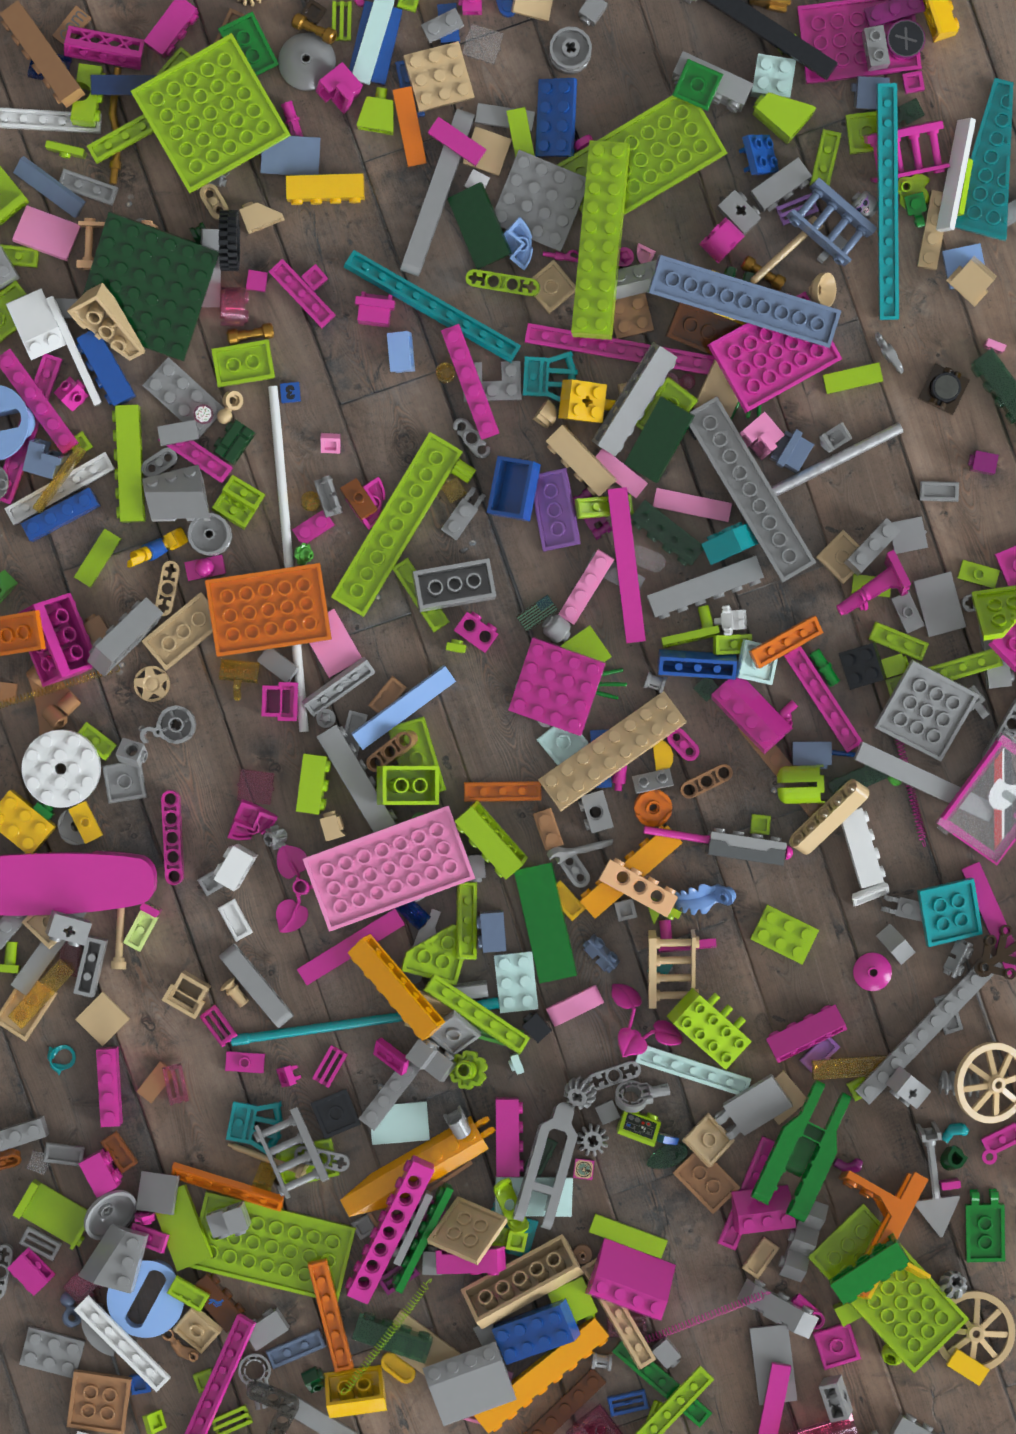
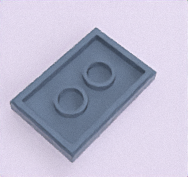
[261,135,321,175]

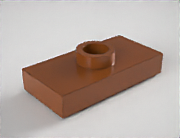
[340,478,377,521]
[100,1130,138,1173]

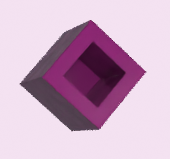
[968,450,999,475]

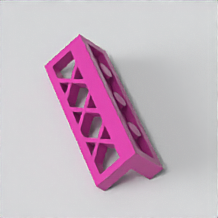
[64,26,145,70]

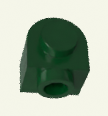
[940,1145,968,1171]
[301,1366,325,1394]

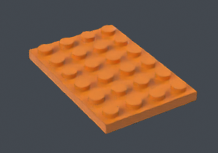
[205,563,332,657]

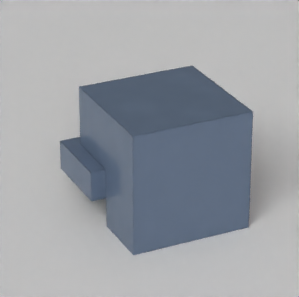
[850,76,890,109]
[769,429,814,474]
[22,438,69,479]

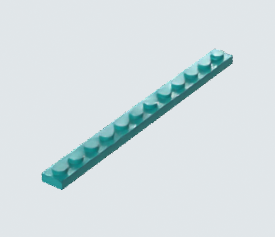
[877,83,899,320]

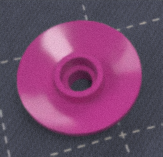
[853,953,892,991]

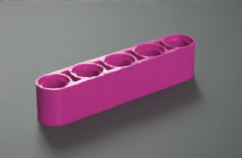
[161,790,184,885]

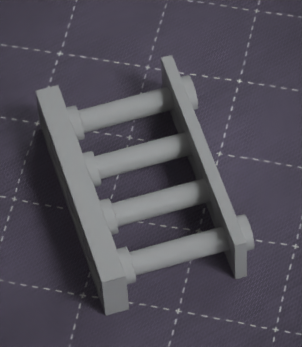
[253,1107,330,1199]

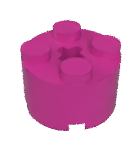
[699,217,745,263]

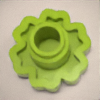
[449,1050,488,1090]

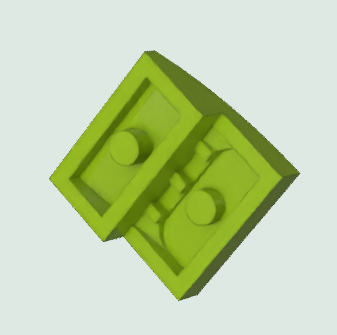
[211,474,265,530]

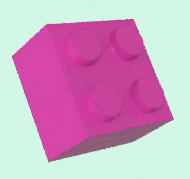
[79,1148,123,1198]

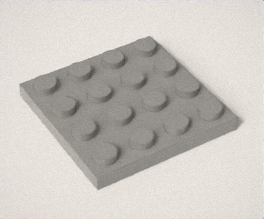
[494,150,586,252]
[874,659,979,761]

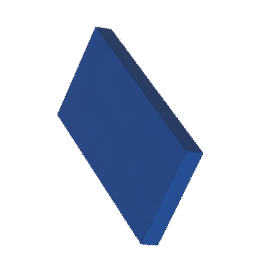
[349,1,403,86]

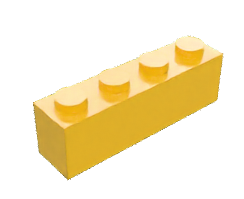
[286,174,365,205]

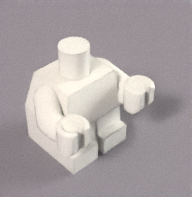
[714,605,747,636]

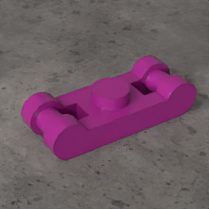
[572,488,612,540]

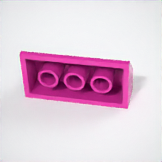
[711,678,793,755]

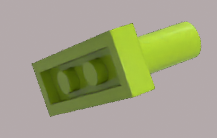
[661,605,720,649]
[0,942,21,974]

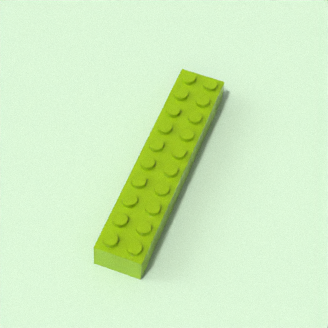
[571,140,630,340]

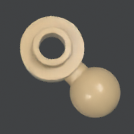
[217,391,243,424]

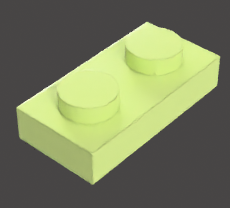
[123,910,159,952]

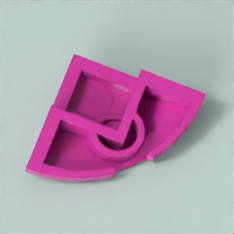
[345,476,385,530]
[227,799,278,840]

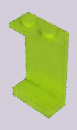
[0,166,30,226]
[13,1179,88,1250]

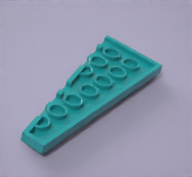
[955,78,1014,242]

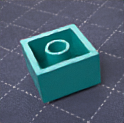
[702,522,759,565]

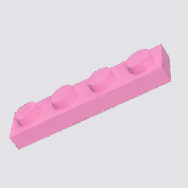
[558,549,615,625]

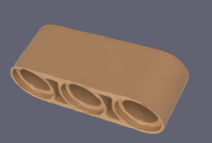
[366,730,418,772]
[680,764,733,799]

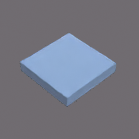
[942,243,985,290]

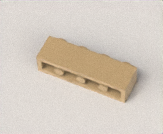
[546,425,617,497]

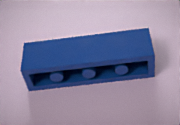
[76,331,136,406]
[21,487,101,542]
[657,649,737,680]

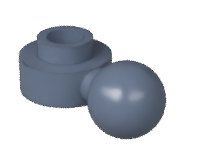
[60,1292,81,1328]

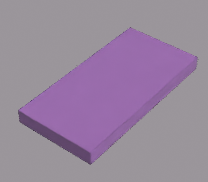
[534,468,581,552]

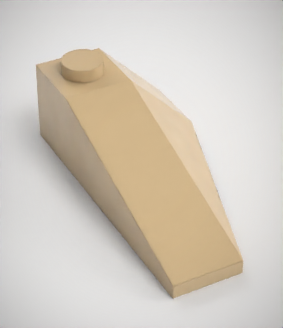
[67,283,145,361]

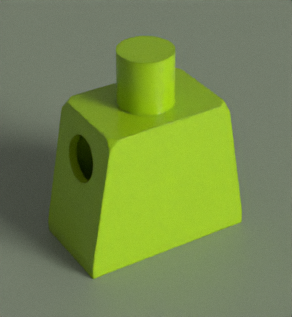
[357,87,394,135]

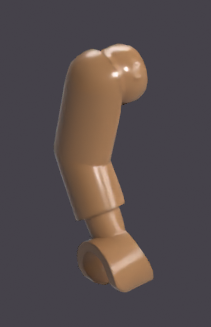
[162,1328,199,1362]

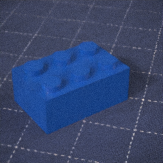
[487,456,541,522]

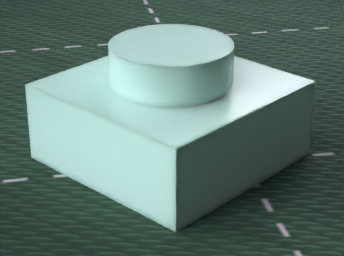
[508,1053,524,1075]

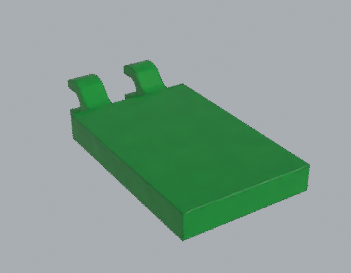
[965,1189,1005,1263]

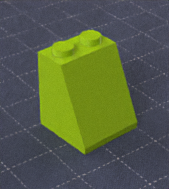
[752,92,816,145]

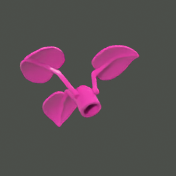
[276,845,313,933]
[611,984,683,1057]

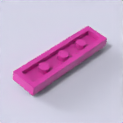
[269,259,336,328]
[158,439,233,484]

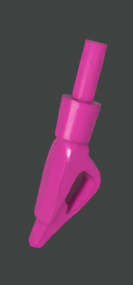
[542,249,579,262]

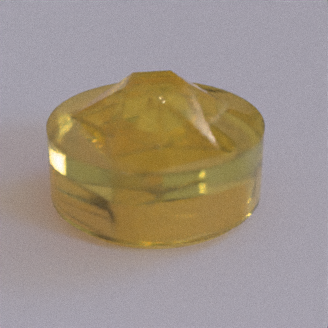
[301,491,320,511]

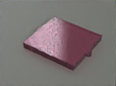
[237,769,275,805]

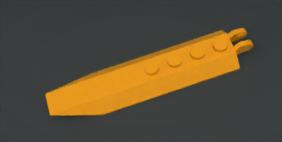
[340,1116,496,1217]

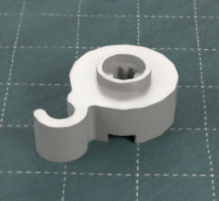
[140,705,197,744]

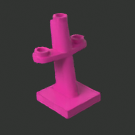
[836,550,911,616]

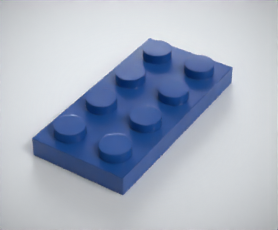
[535,78,577,158]

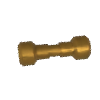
[291,13,337,44]
[741,255,786,291]
[227,323,274,345]

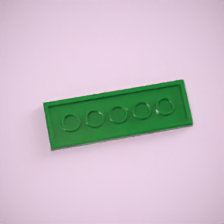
[514,862,578,983]

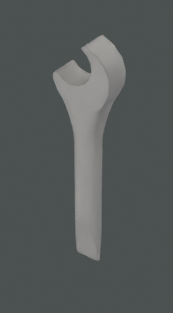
[547,839,613,864]

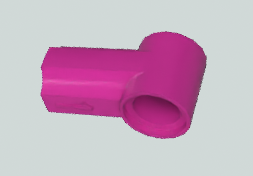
[791,1293,825,1329]

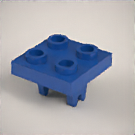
[739,135,779,175]

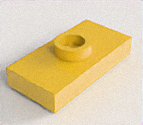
[68,801,103,844]

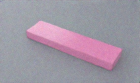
[653,488,732,523]

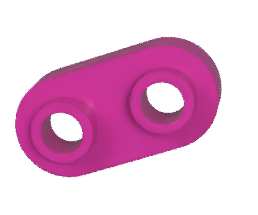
[667,728,700,761]

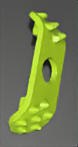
[494,1178,529,1234]

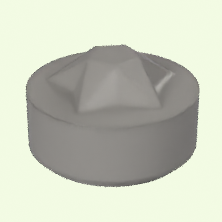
[316,709,336,728]

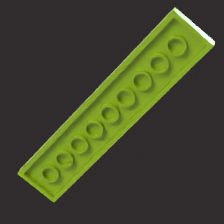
[331,432,463,617]

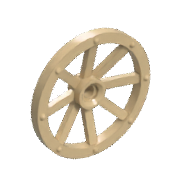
[954,1042,1016,1123]
[939,1290,1015,1369]

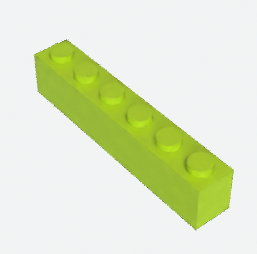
[112,405,146,523]

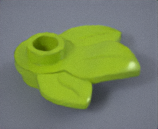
[898,174,930,209]

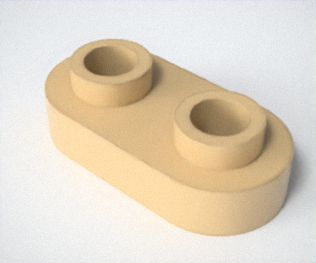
[200,184,229,221]

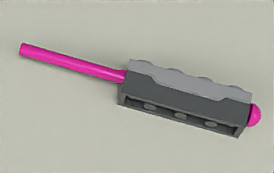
[643,826,793,866]

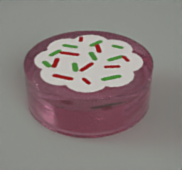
[194,404,214,424]

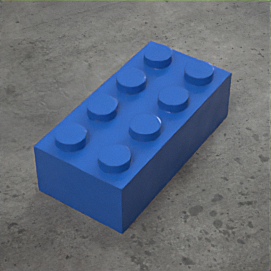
[491,1298,581,1365]

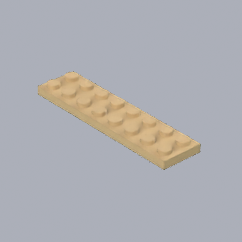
[538,691,687,811]

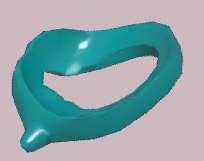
[47,1044,76,1075]

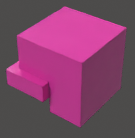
[316,62,363,114]
[355,291,395,328]
[261,682,298,721]

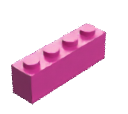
[766,1005,847,1063]
[96,1046,123,1127]
[496,1097,523,1177]

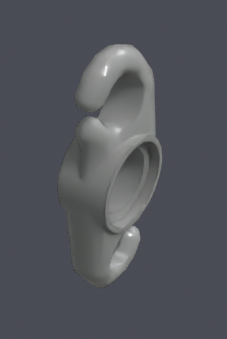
[875,332,904,374]
[453,418,491,459]

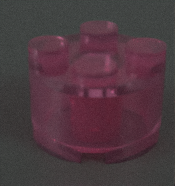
[220,287,249,326]

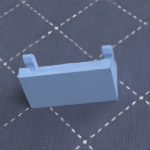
[387,331,415,373]

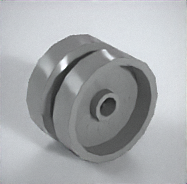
[549,27,592,75]
[188,513,233,557]

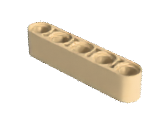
[789,779,869,855]

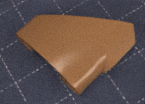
[26,665,82,735]

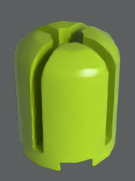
[777,764,825,804]

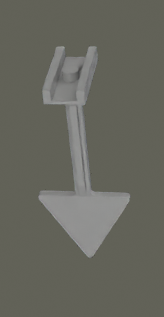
[915,1121,960,1237]

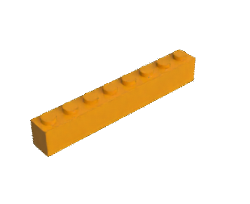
[474,1316,609,1434]

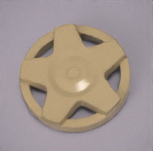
[134,666,170,702]

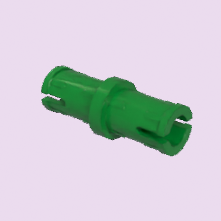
[809,648,840,687]

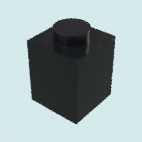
[522,1012,552,1043]

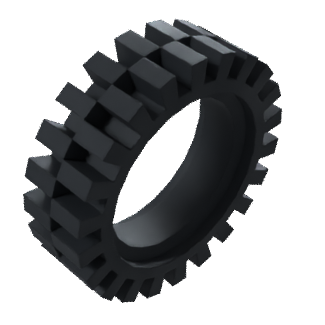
[218,210,240,271]

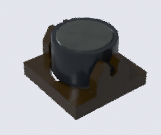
[918,363,970,415]

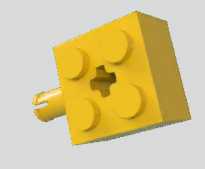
[558,379,616,423]

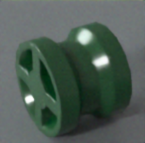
[189,221,206,244]

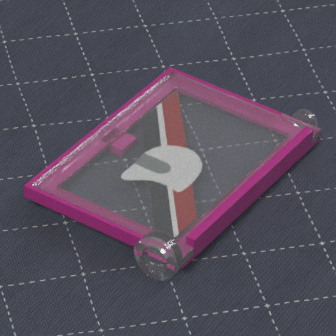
[936,729,1016,865]

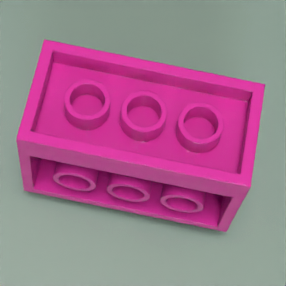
[19,593,94,687]

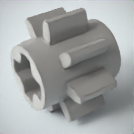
[264,825,288,850]

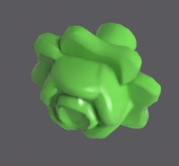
[294,542,314,565]

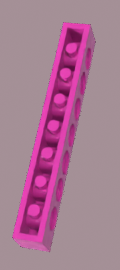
[345,1155,435,1305]

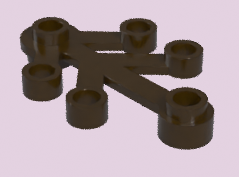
[974,925,1016,980]

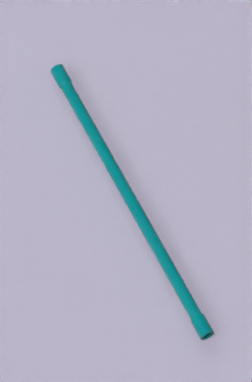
[231,997,500,1046]

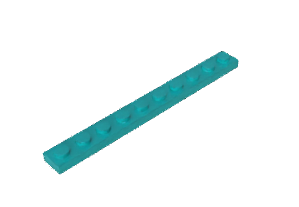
[343,250,521,363]

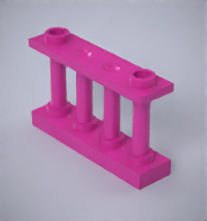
[863,120,950,183]

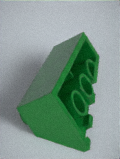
[829,1233,910,1305]

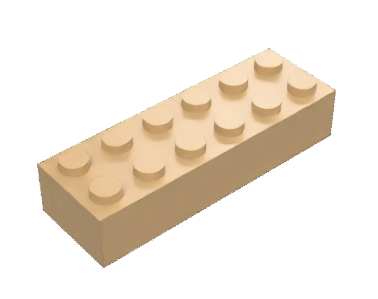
[461,1234,584,1329]

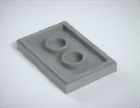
[913,571,966,637]

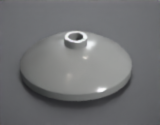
[278,33,336,91]
[84,1190,137,1240]

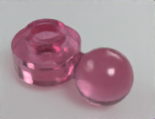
[665,373,695,389]

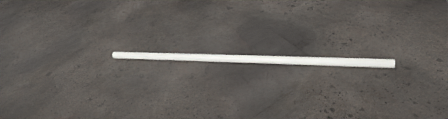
[268,386,309,732]

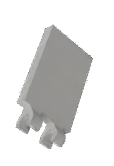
[715,1074,793,1140]

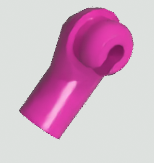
[779,700,798,727]

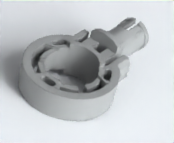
[615,1080,670,1113]
[238,1353,271,1410]

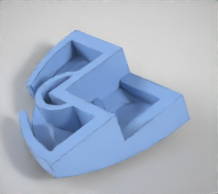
[504,216,533,270]

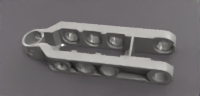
[513,1102,578,1230]

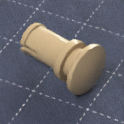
[220,977,249,1008]

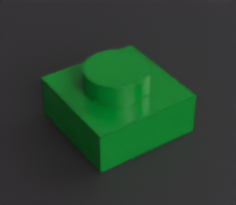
[33,802,55,820]

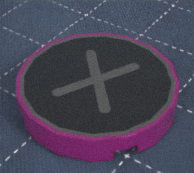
[886,19,925,59]

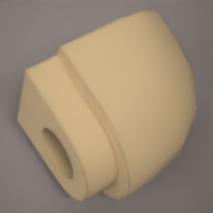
[533,399,557,428]

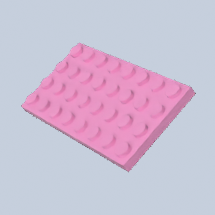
[303,805,475,932]

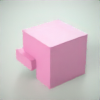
[739,412,785,461]

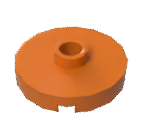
[634,789,672,827]

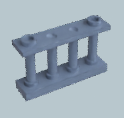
[786,178,877,266]

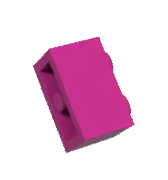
[7,1247,56,1296]

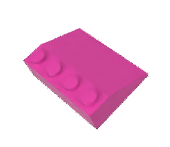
[585,1238,676,1321]

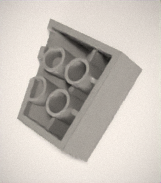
[142,465,211,522]
[78,1224,149,1293]

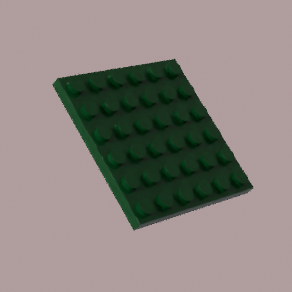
[74,211,219,361]

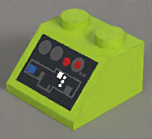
[616,1111,661,1147]

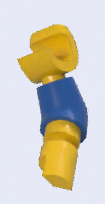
[127,527,188,568]

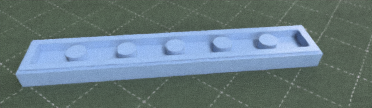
[351,665,456,750]

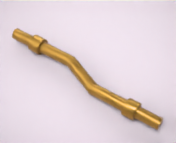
[108,67,122,185]

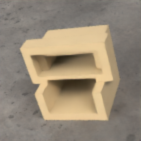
[946,256,997,307]
[162,970,211,1019]

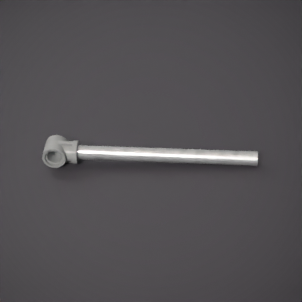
[771,422,904,496]

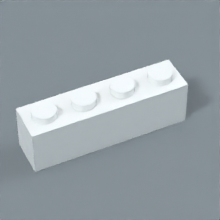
[841,807,886,888]

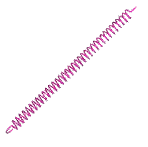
[895,739,926,847]
[645,1291,771,1344]

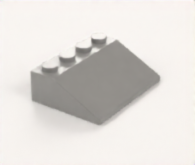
[422,1342,517,1426]

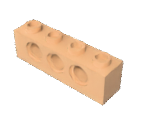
[598,858,678,917]

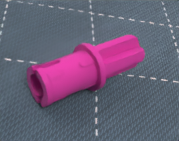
[281,101,303,136]

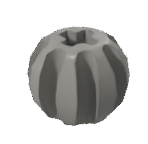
[939,1270,968,1299]

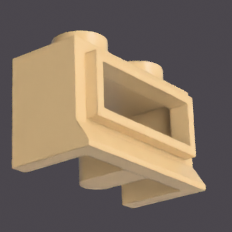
[320,810,347,841]

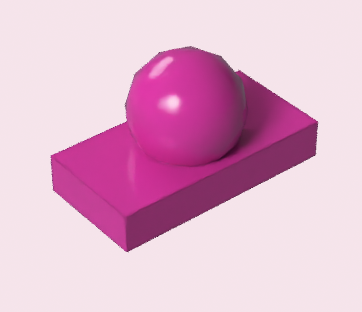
[184,555,226,581]

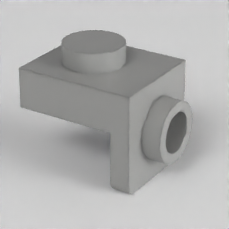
[819,422,853,453]

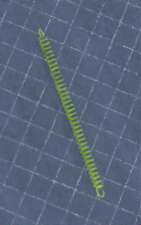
[341,1279,432,1395]

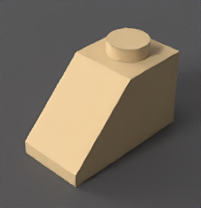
[239,202,285,234]

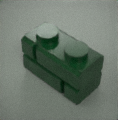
[214,419,256,465]

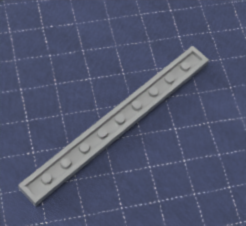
[854,954,1002,1105]

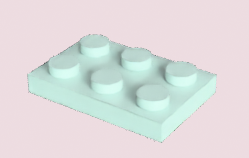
[494,951,538,1013]

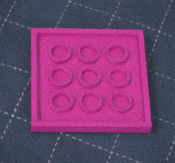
[508,637,606,736]

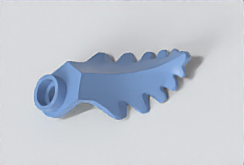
[674,884,736,915]

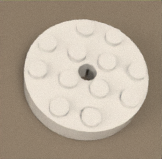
[22,729,101,808]

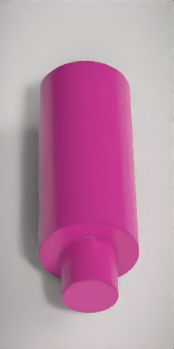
[612,765,627,791]

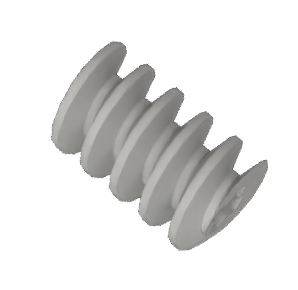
[938,1070,980,1098]

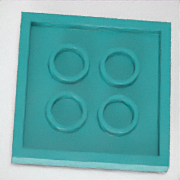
[917,877,983,947]

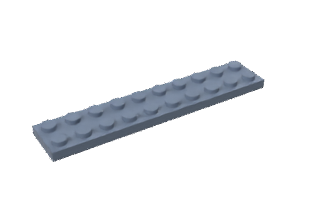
[647,255,841,348]

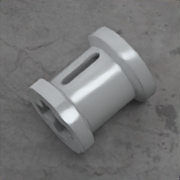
[643,672,667,693]
[591,1351,612,1371]

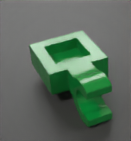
[903,191,927,228]

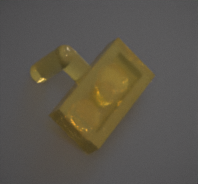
[219,659,260,701]

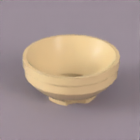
[809,273,837,307]

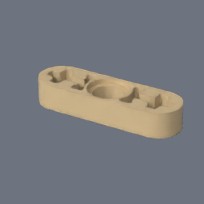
[155,561,180,616]

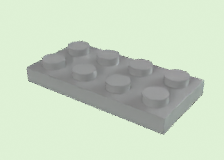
[142,357,224,438]

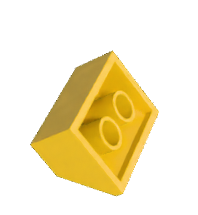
[923,0,959,43]
[324,1365,387,1418]

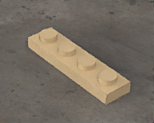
[917,190,944,270]

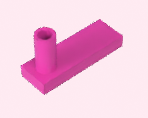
[658,920,716,953]

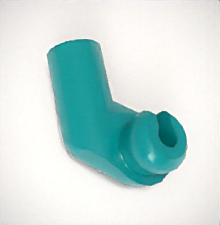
[941,1123,969,1143]

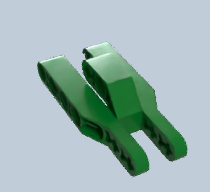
[751,1079,851,1223]

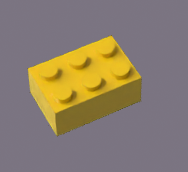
[0,790,57,853]

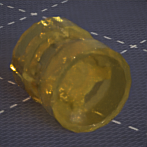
[436,362,455,384]

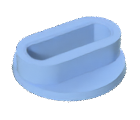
[0,385,35,460]
[107,1260,184,1338]

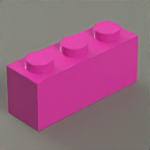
[144,0,199,59]

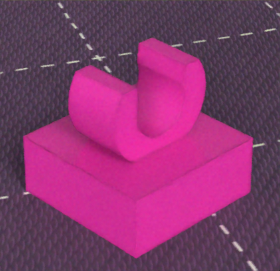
[276,1065,301,1087]

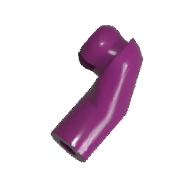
[833,1158,863,1173]

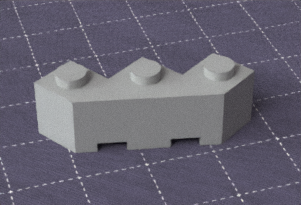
[778,1201,829,1283]
[737,1278,819,1339]

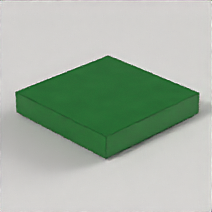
[672,59,724,111]

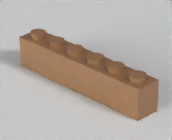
[0,0,85,108]

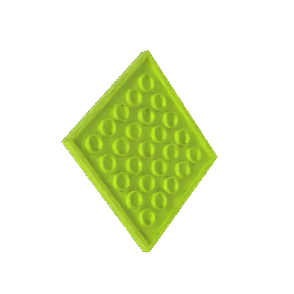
[131,33,291,194]

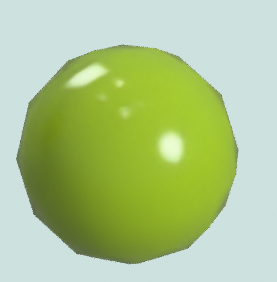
[881,1344,902,1366]

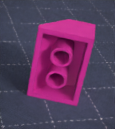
[731,1185,796,1235]

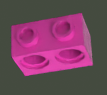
[454,611,499,653]

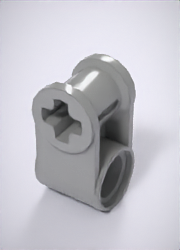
[443,1105,471,1140]

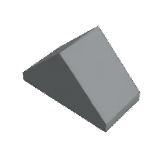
[876,923,916,965]

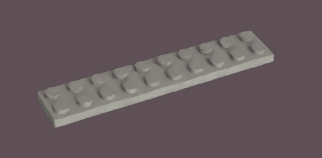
[689,396,816,583]

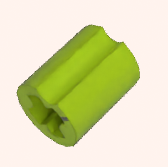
[451,459,476,484]

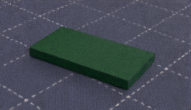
[447,182,512,270]
[624,396,695,483]

